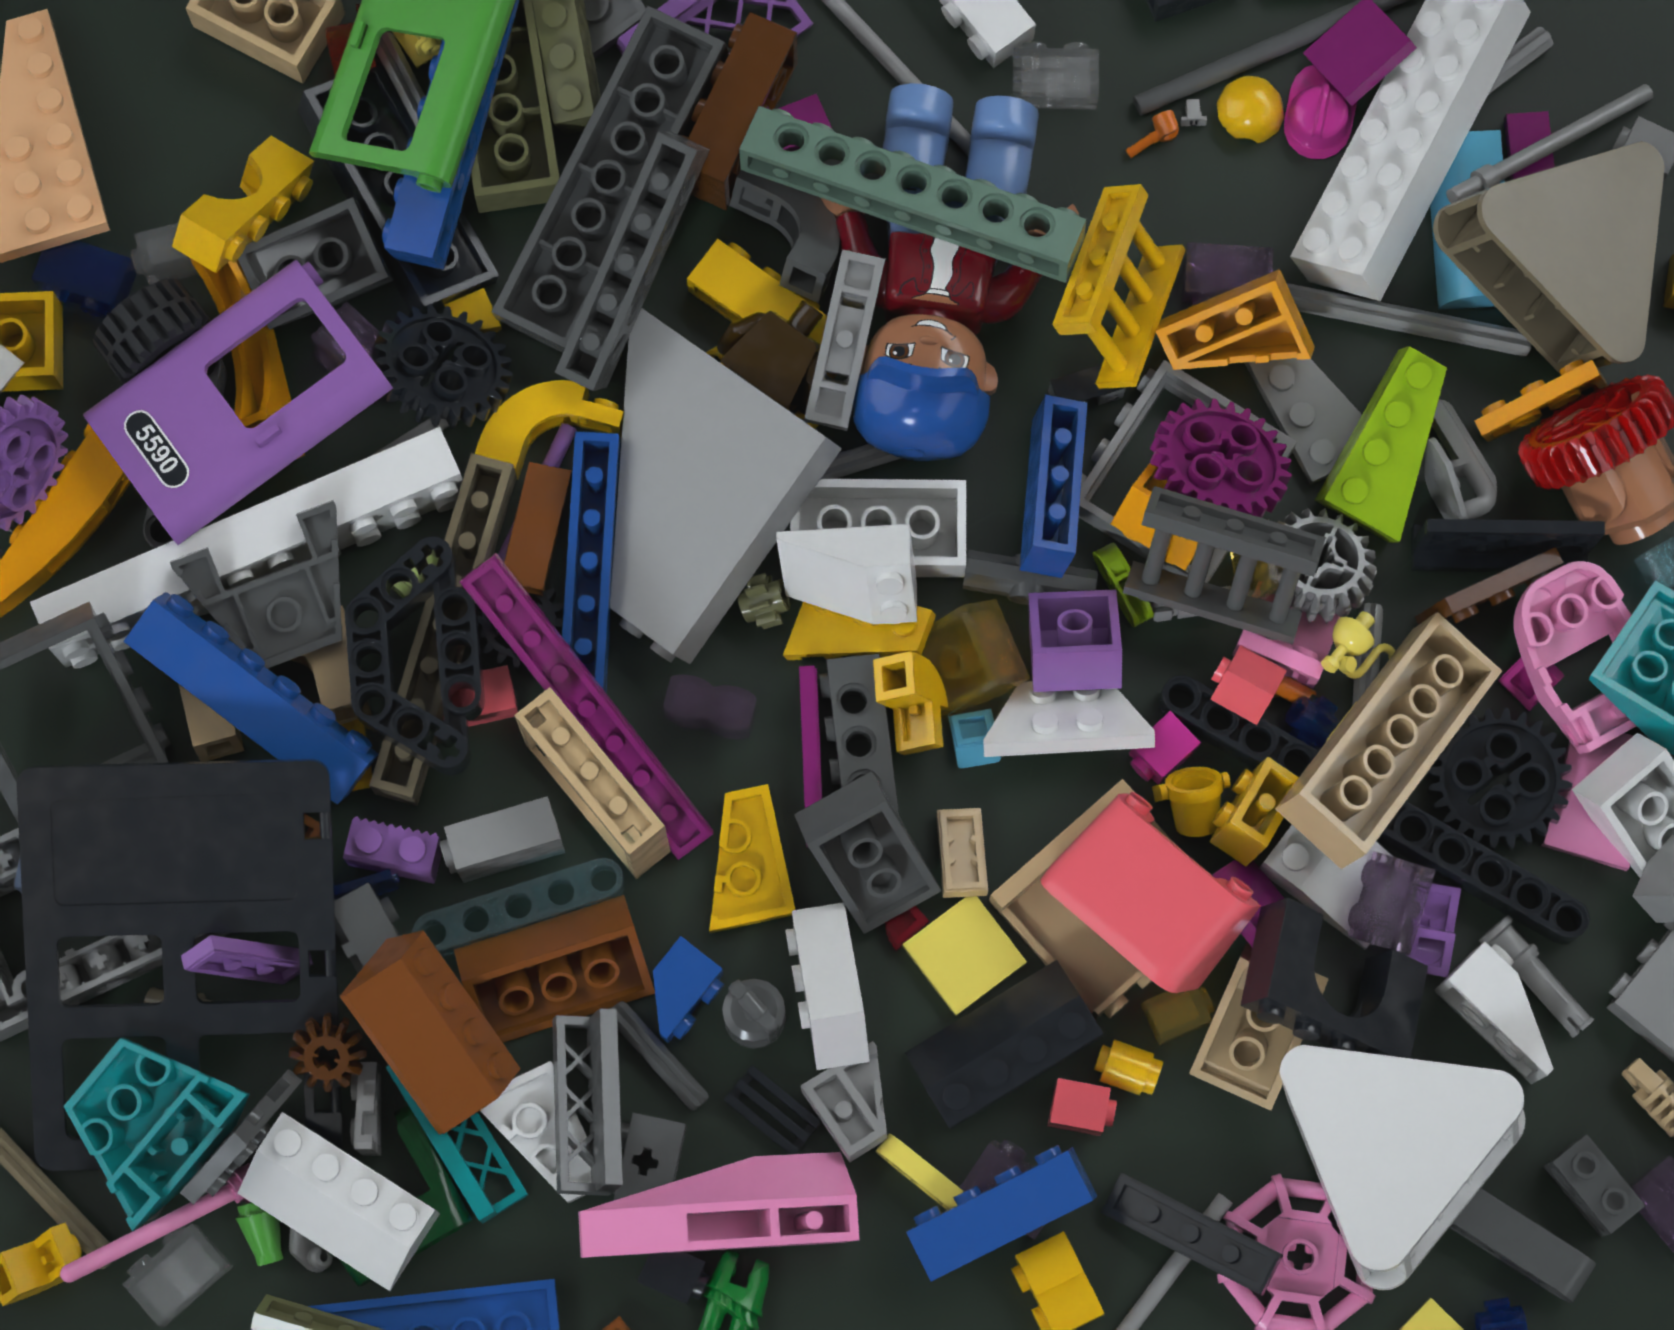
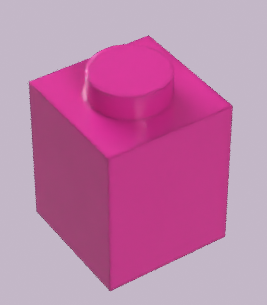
[1129,711,1201,785]

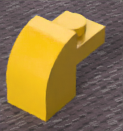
[873,651,948,755]
[0,1222,81,1306]

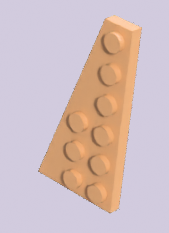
[0,9,110,263]

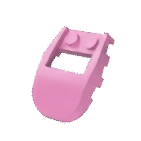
[1513,561,1636,754]

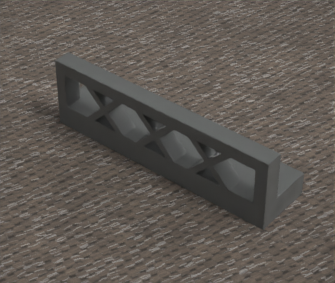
[552,1008,623,1196]

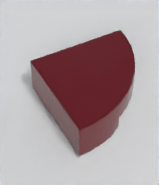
[885,906,929,952]

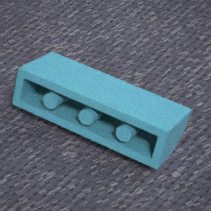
[1430,130,1505,309]

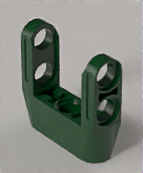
[339,1105,472,1287]

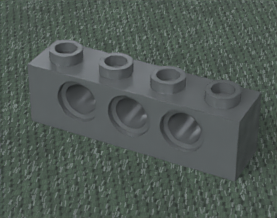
[819,654,899,815]

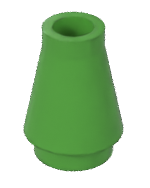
[235,1202,284,1266]

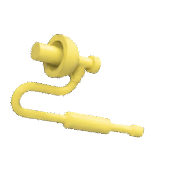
[1321,611,1395,742]

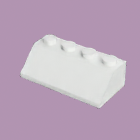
[238,1112,440,1291]

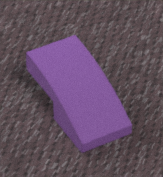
[1405,879,1461,977]

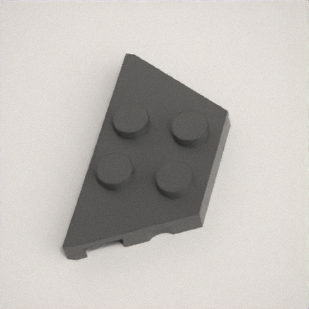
[180,1069,302,1204]

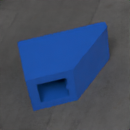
[653,936,725,1043]

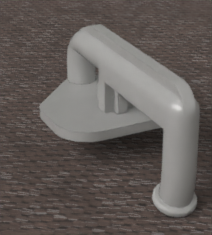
[1424,399,1497,519]

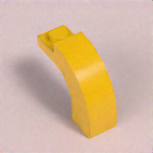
[475,380,624,480]

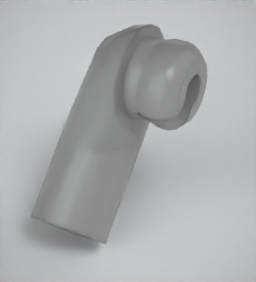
[289,1228,333,1273]

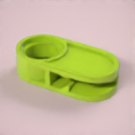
[1093,542,1154,627]

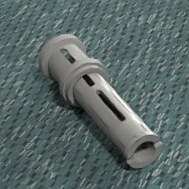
[1478,915,1594,1038]

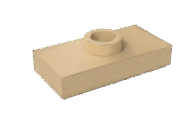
[936,808,988,898]

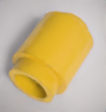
[1094,1039,1163,1096]

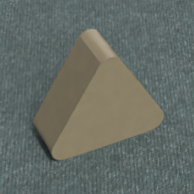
[1433,141,1665,373]

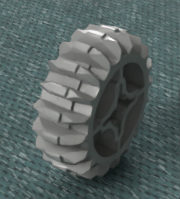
[1258,508,1377,624]

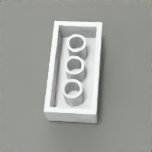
[790,479,966,577]

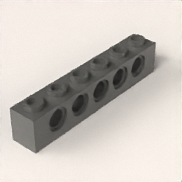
[555,131,710,391]

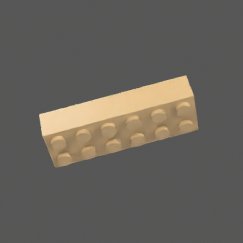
[1275,612,1502,869]

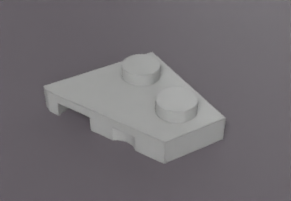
[801,1041,887,1163]
[350,1062,382,1156]

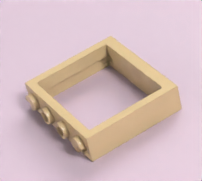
[514,687,671,879]

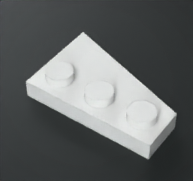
[480,1061,591,1203]

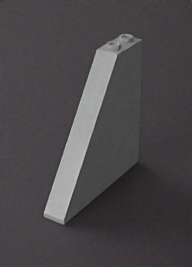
[610,308,842,664]

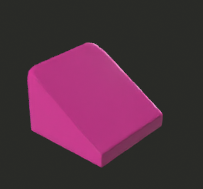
[1498,658,1565,711]

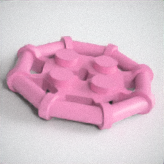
[1217,1174,1376,1330]

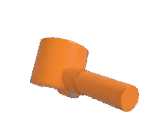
[1125,110,1179,159]

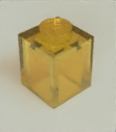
[1141,987,1214,1046]

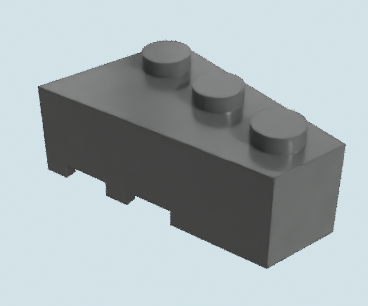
[335,883,400,973]

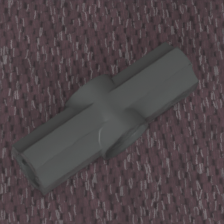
[962,550,1098,606]

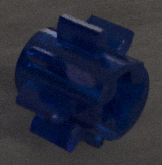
[1285,694,1339,748]
[1475,1297,1528,1330]

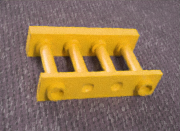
[1052,184,1186,389]

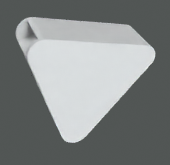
[1280,1045,1525,1290]

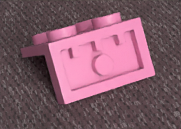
[1232,581,1340,689]

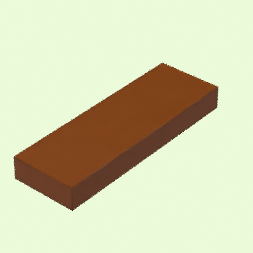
[504,462,572,596]

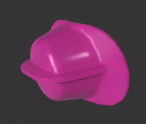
[1284,65,1357,159]

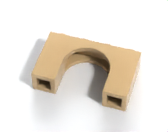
[179,606,373,762]

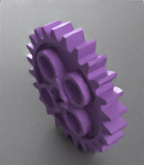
[0,395,68,531]

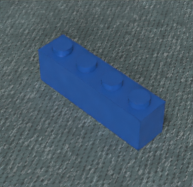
[1019,394,1087,578]
[906,1145,1097,1281]

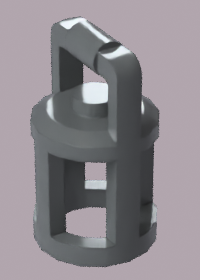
[722,979,786,1049]

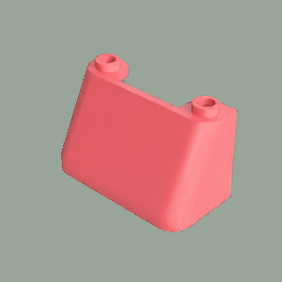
[1040,792,1261,993]

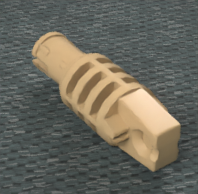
[1621,1058,1674,1138]

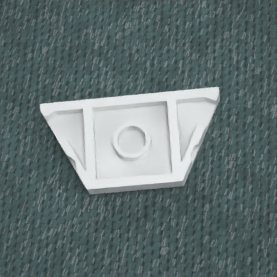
[983,681,1155,757]

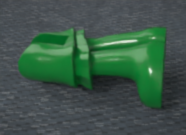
[698,1250,770,1330]

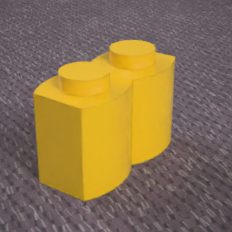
[1011,1231,1105,1330]

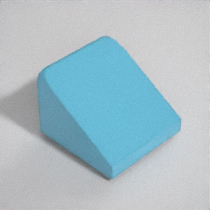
[948,709,1001,769]

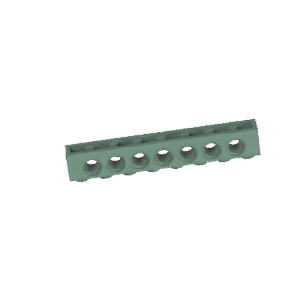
[739,106,1086,283]

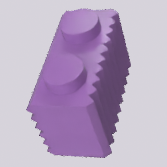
[343,816,442,884]

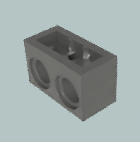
[1543,1134,1646,1237]

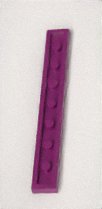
[460,553,714,860]

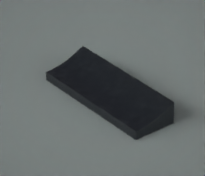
[298,62,499,314]

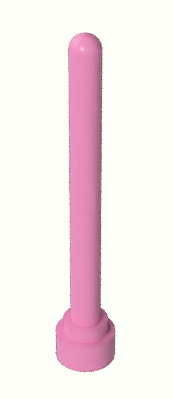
[60,1163,250,1283]

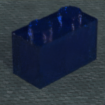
[31,240,138,318]

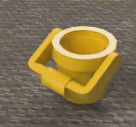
[1152,767,1231,837]

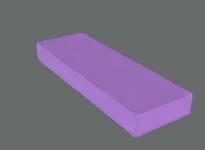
[181,935,313,984]

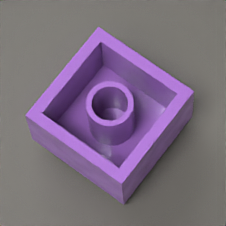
[1028,589,1122,692]

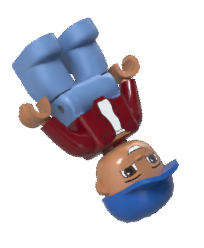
[821,83,1079,461]

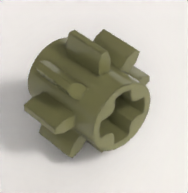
[738,573,791,629]

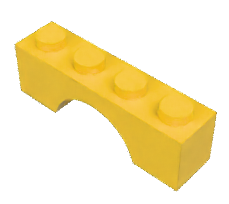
[172,135,314,273]

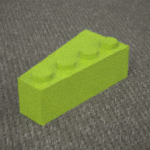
[1314,346,1447,543]

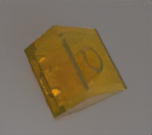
[922,599,1030,719]

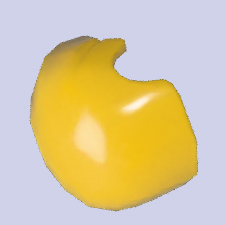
[1217,76,1285,143]

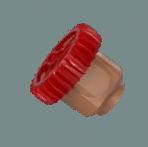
[1518,374,1674,545]

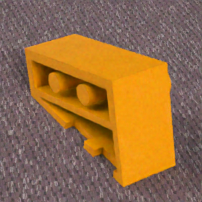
[1156,269,1315,370]

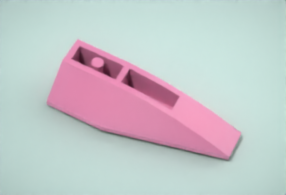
[578,1152,859,1258]

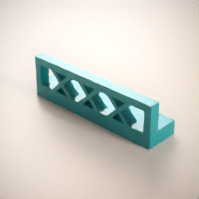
[386,1065,529,1224]

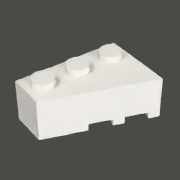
[785,902,870,1070]

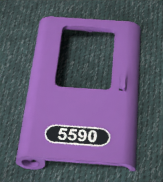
[83,259,393,545]

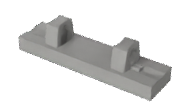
[804,249,885,431]

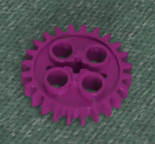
[1150,398,1292,518]

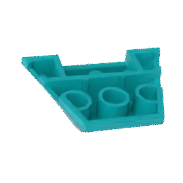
[64,1037,250,1231]

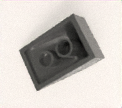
[238,197,394,330]
[794,771,941,934]

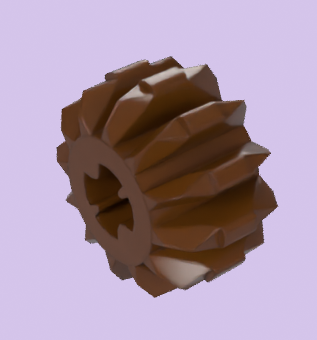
[289,1013,367,1092]

